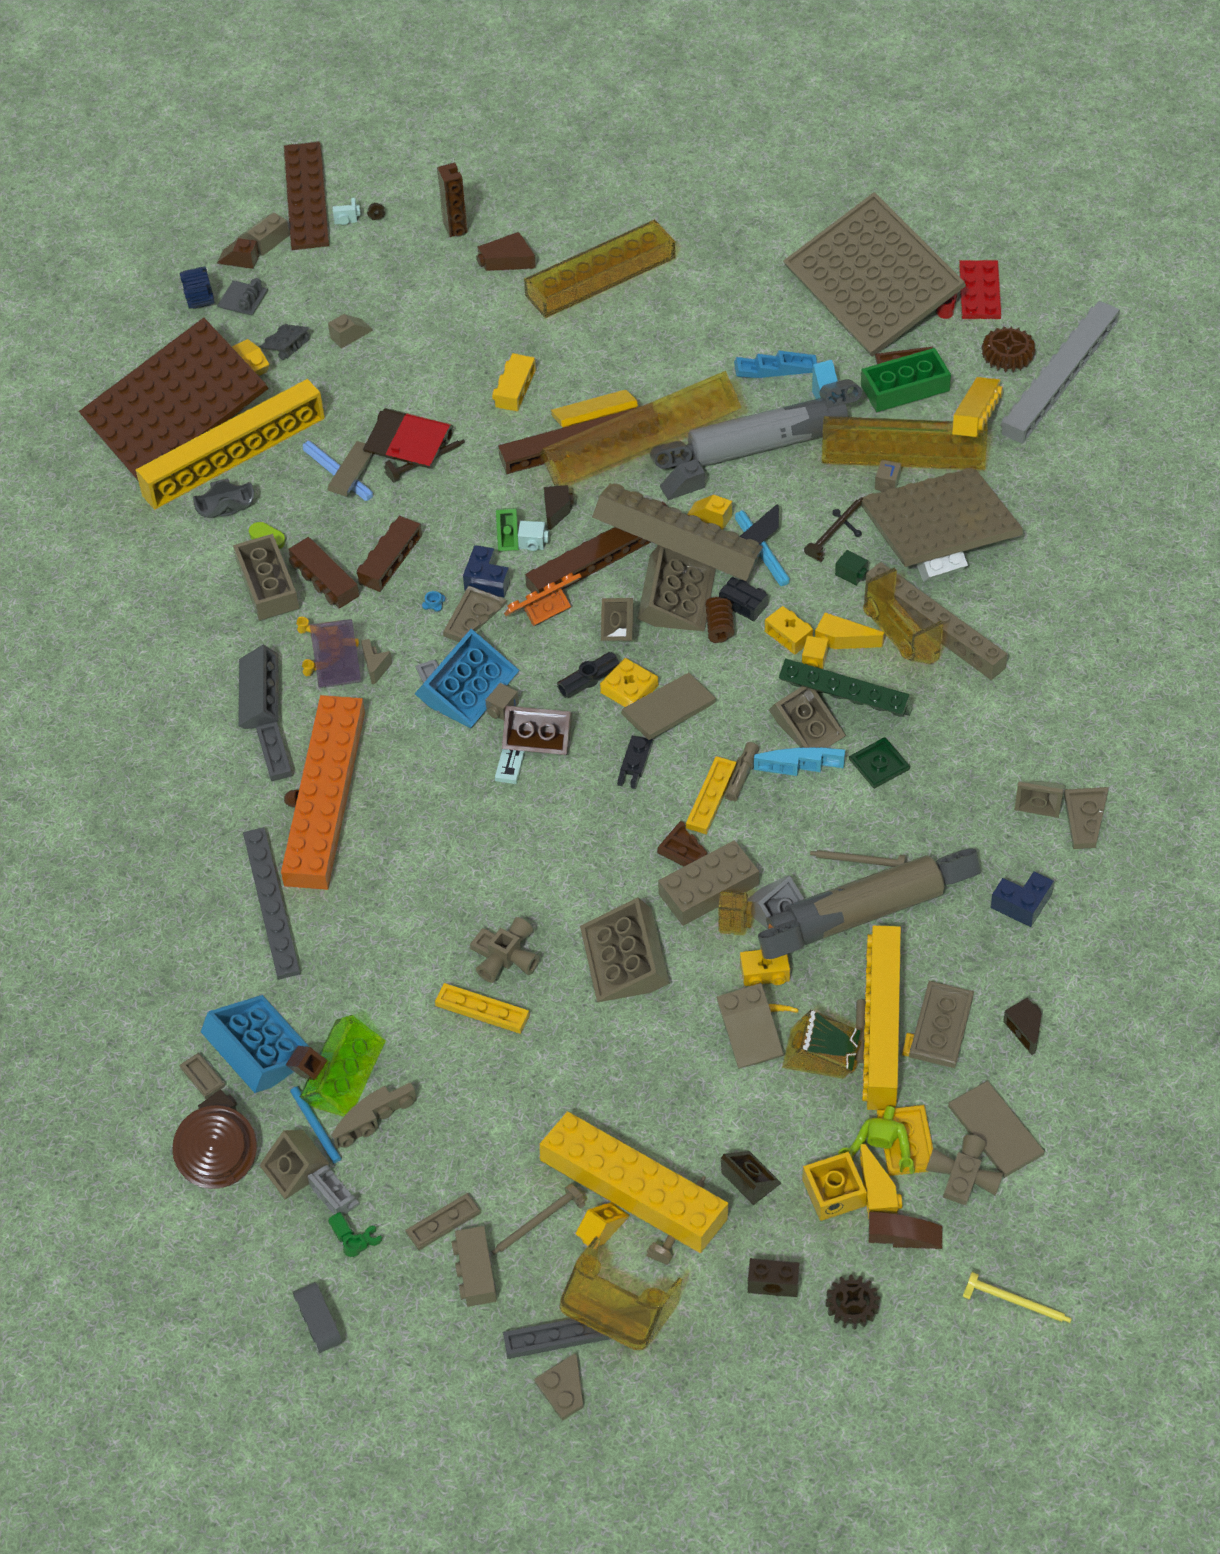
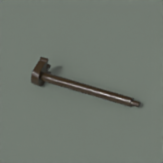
[384,439,465,483]
[804,497,863,562]

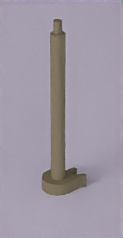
[810,850,907,867]
[646,1176,706,1265]
[491,1184,586,1255]

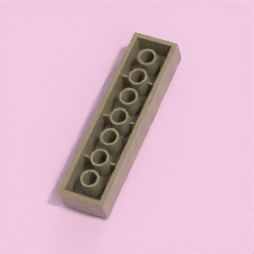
[592,484,763,581]

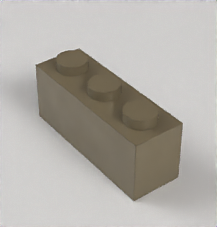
[451,1226,497,1307]

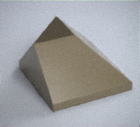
[601,598,634,642]
[1015,781,1065,818]

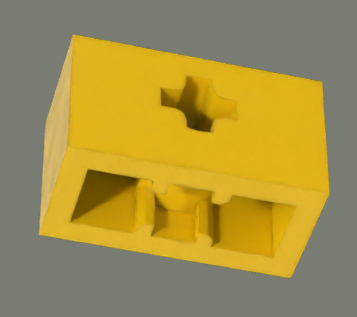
[765,606,813,655]
[740,950,790,986]

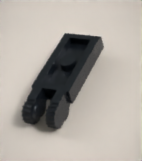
[617,735,653,789]

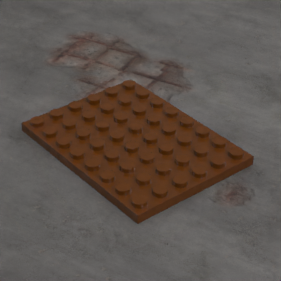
[79,317,269,482]

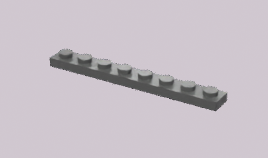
[243,827,300,980]

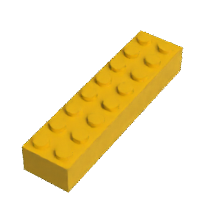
[862,925,901,1110]
[539,1111,728,1254]

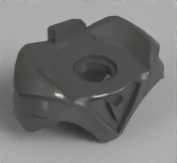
[193,478,254,518]

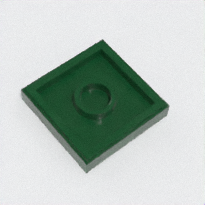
[849,737,910,789]

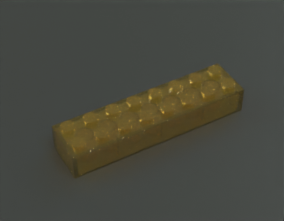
[524,219,676,318]
[821,416,988,470]

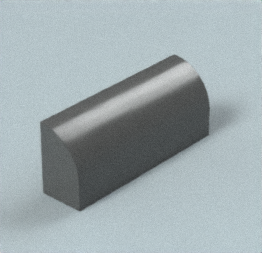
[238,644,278,729]

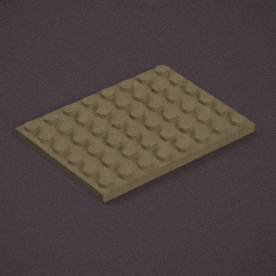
[783,192,966,357]

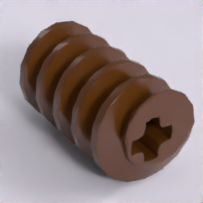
[705,597,734,643]

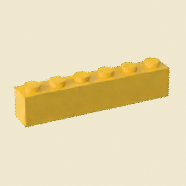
[952,377,1003,437]

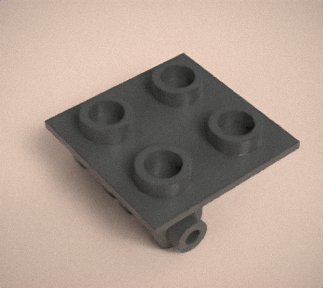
[217,278,268,315]
[259,324,310,360]

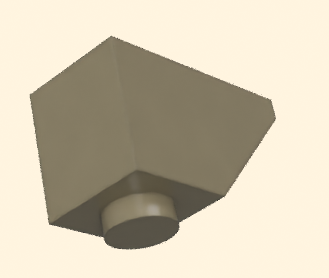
[328,314,373,349]

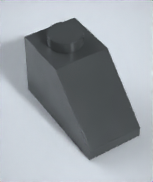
[660,459,705,500]

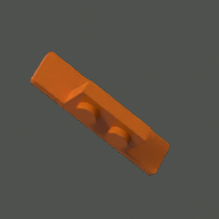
[504,573,581,626]

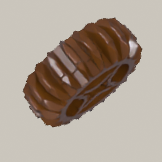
[982,326,1035,373]

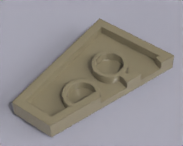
[443,586,507,642]
[1064,787,1109,849]

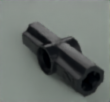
[557,652,620,698]

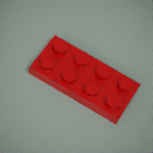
[959,260,1001,319]

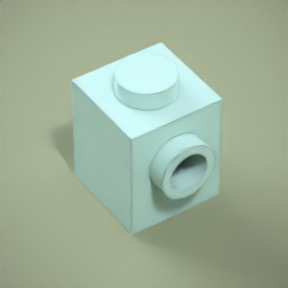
[518,521,549,551]

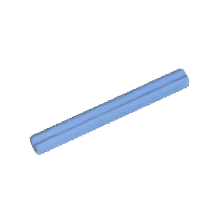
[302,441,373,501]

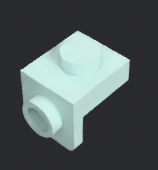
[333,198,361,225]

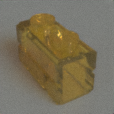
[718,890,752,936]

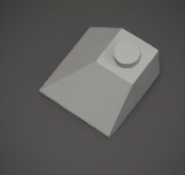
[744,875,804,929]

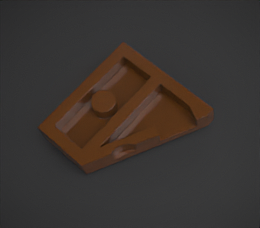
[657,821,707,867]

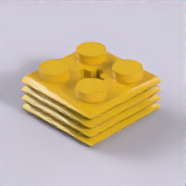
[600,658,659,707]

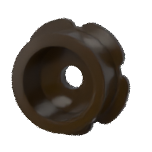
[367,203,385,220]

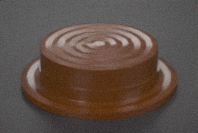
[172,1105,257,1189]

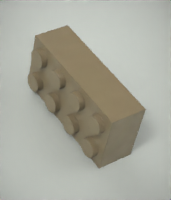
[233,534,299,621]
[658,840,759,926]

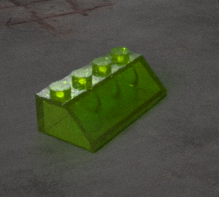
[299,1015,386,1117]

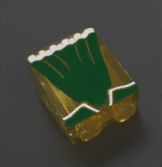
[782,1009,861,1079]

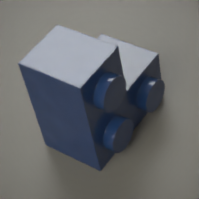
[463,545,510,598]
[990,871,1054,927]

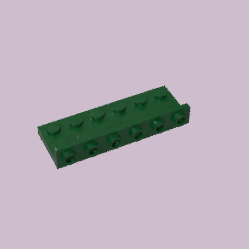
[779,658,913,717]

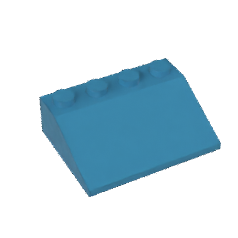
[415,629,519,728]
[201,995,309,1093]

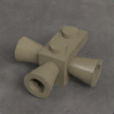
[470,917,540,983]
[926,1135,1003,1206]

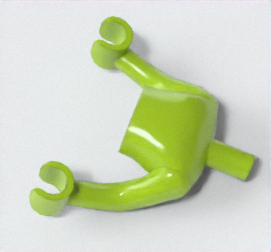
[838,1106,915,1174]

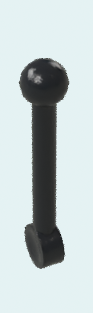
[832,509,862,537]

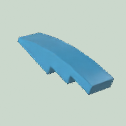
[734,350,817,378]

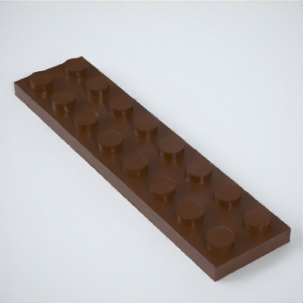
[284,141,329,250]

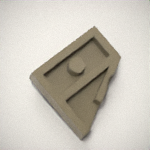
[534,1353,583,1421]

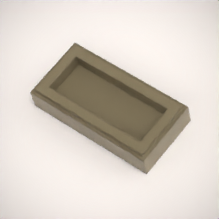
[179,1052,225,1099]

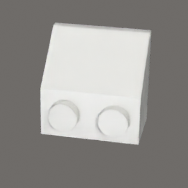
[917,551,968,582]

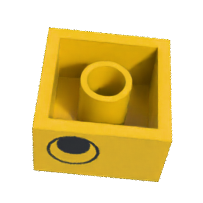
[802,1152,867,1221]

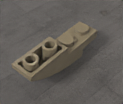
[331,1082,416,1149]

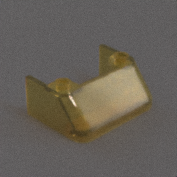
[863,567,944,664]
[559,1237,683,1350]

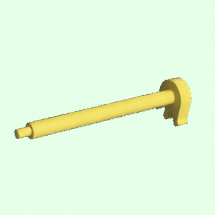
[963,1272,1071,1323]

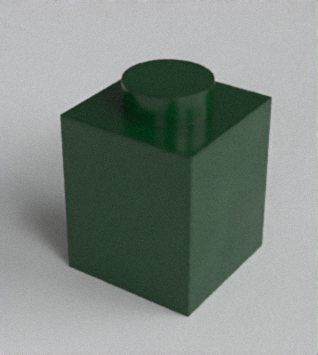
[835,550,869,585]

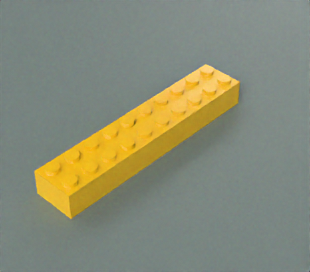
[136,379,325,510]

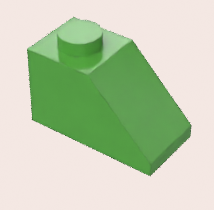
[496,508,519,551]

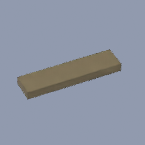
[328,441,373,497]

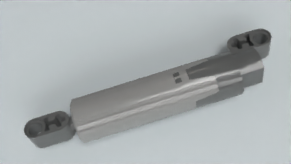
[650,379,862,469]

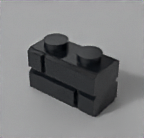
[719,577,768,621]

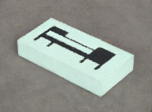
[495,749,525,784]

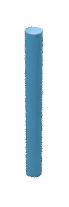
[290,1086,342,1164]

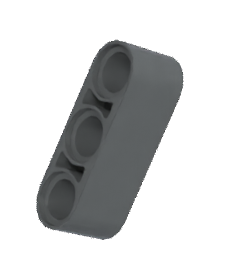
[293,1282,342,1353]

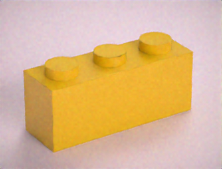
[492,353,536,412]

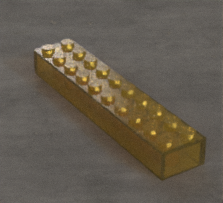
[540,371,742,486]

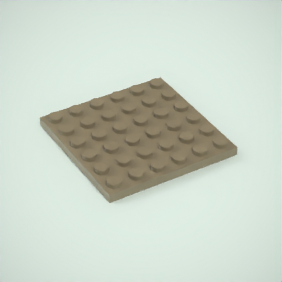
[861,467,1023,567]

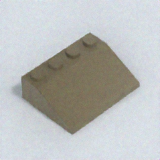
[637,545,716,632]
[580,897,670,1002]

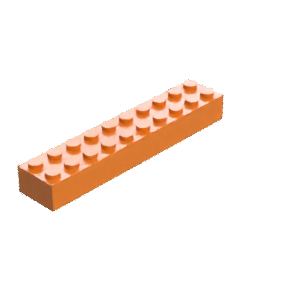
[281,695,365,890]

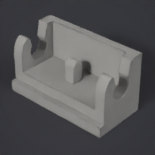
[307,1165,359,1215]

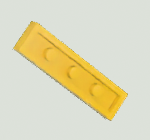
[686,756,737,835]
[435,983,530,1034]

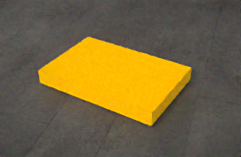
[877,1105,933,1176]

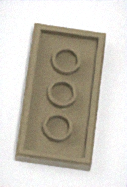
[622,672,716,740]
[909,981,974,1068]
[948,1081,1044,1178]

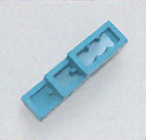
[754,748,845,776]

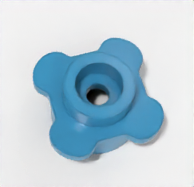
[422,591,445,611]

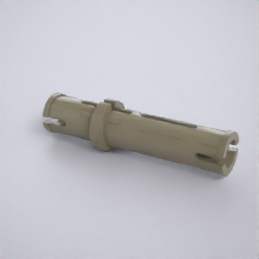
[724,742,759,802]

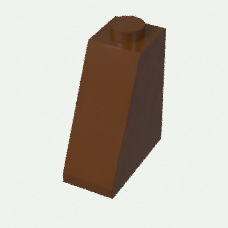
[476,232,536,271]

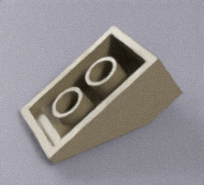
[769,686,846,748]
[717,983,784,1069]

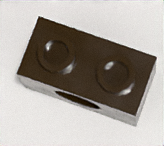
[748,1258,800,1297]

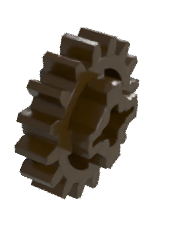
[825,1275,880,1329]

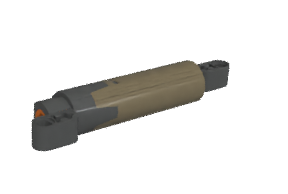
[758,848,981,959]

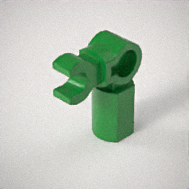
[328,1212,382,1257]

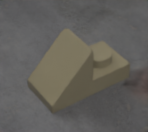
[361,639,392,684]

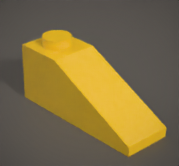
[815,613,884,649]
[860,1144,902,1219]

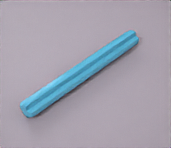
[735,510,790,586]

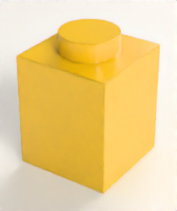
[802,636,828,669]

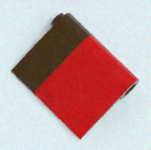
[363,408,454,468]

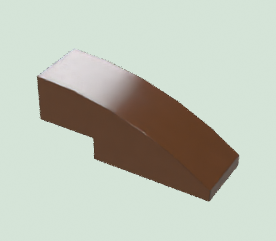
[868,1212,942,1249]

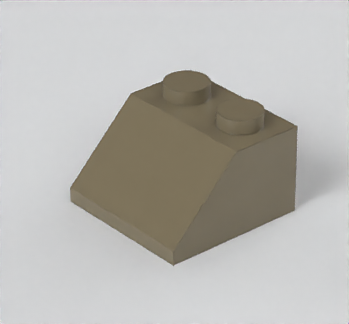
[236,212,289,256]
[259,1130,329,1199]

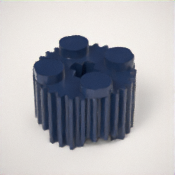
[179,266,215,309]

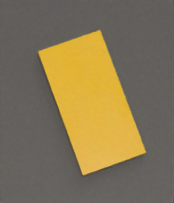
[551,389,638,427]

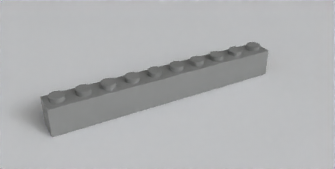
[1001,301,1120,444]

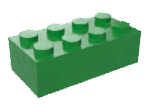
[861,348,951,412]

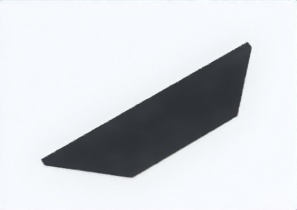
[739,504,779,545]

